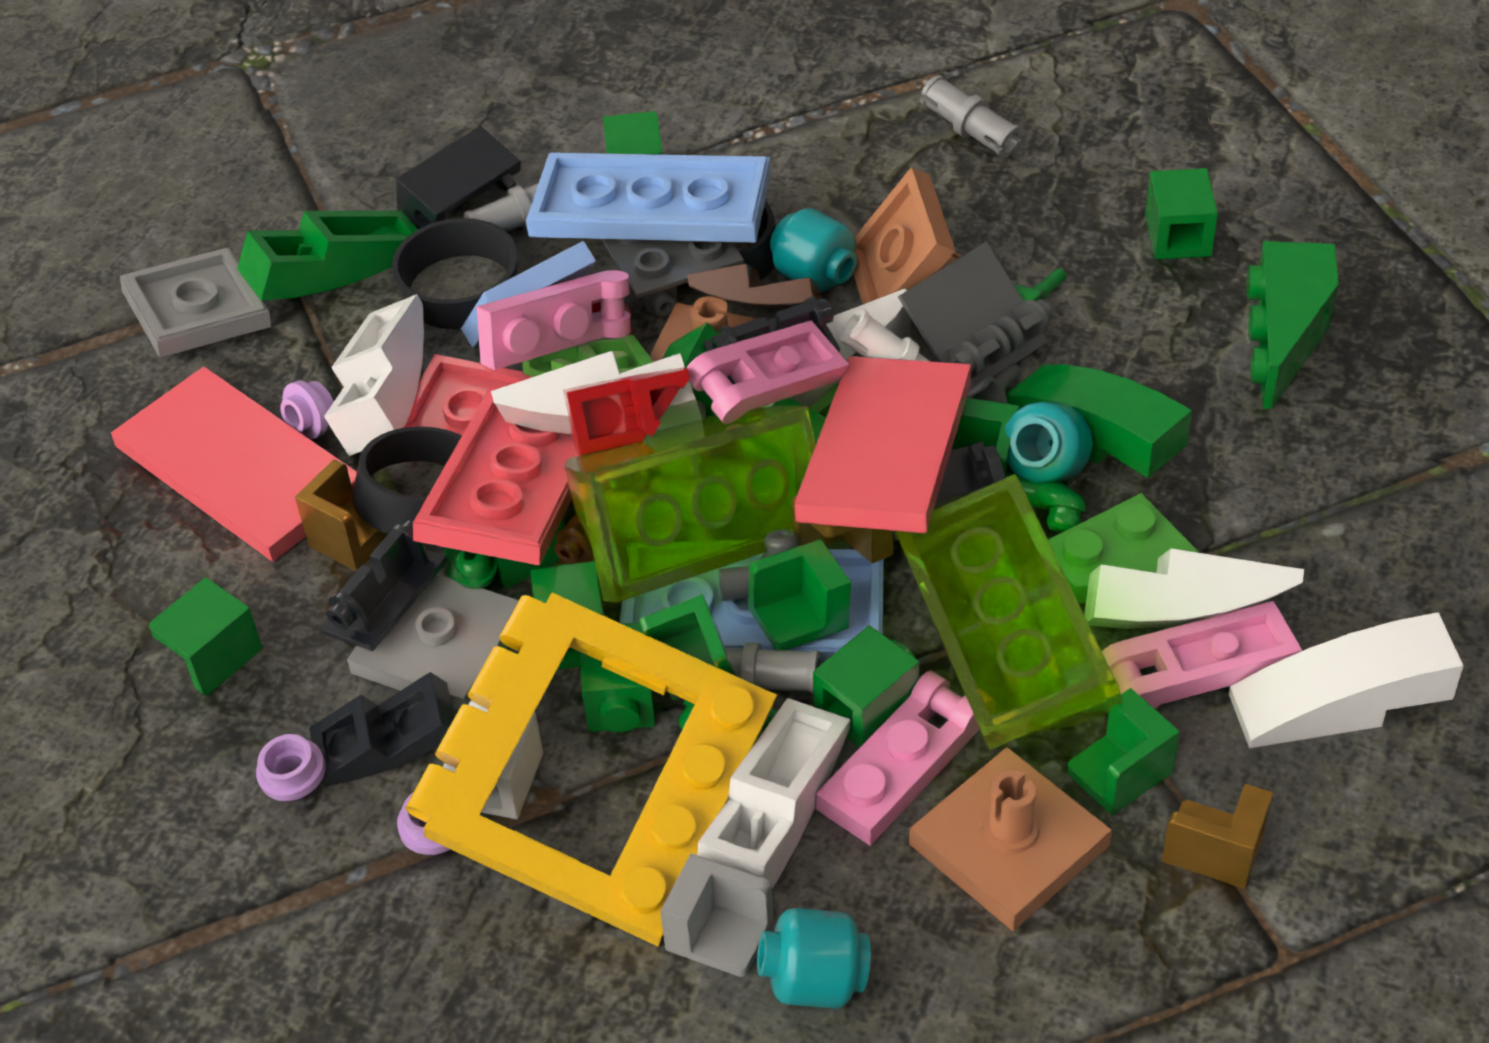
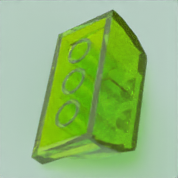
[564,406,816,603]
[895,474,1124,750]

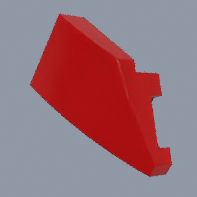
[563,367,690,455]

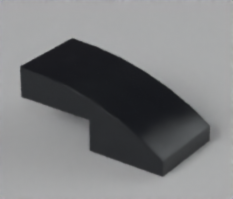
[309,672,455,786]

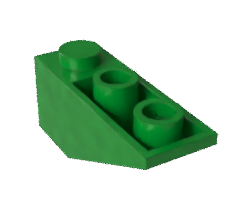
[1246,241,1338,409]

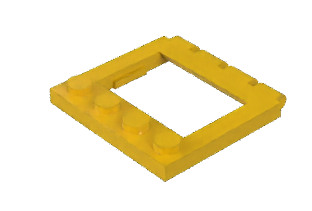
[405,592,777,947]

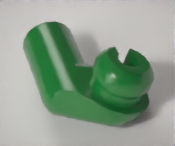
[1006,472,1086,533]
[444,547,498,589]

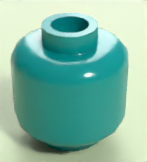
[770,208,857,293]
[1005,401,1093,483]
[757,908,871,1009]

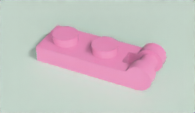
[477,270,631,370]
[687,320,849,424]
[1097,601,1303,710]
[815,670,989,846]

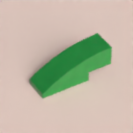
[237,210,418,301]
[1005,364,1192,478]

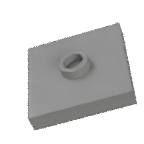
[120,248,271,358]
[347,574,519,710]

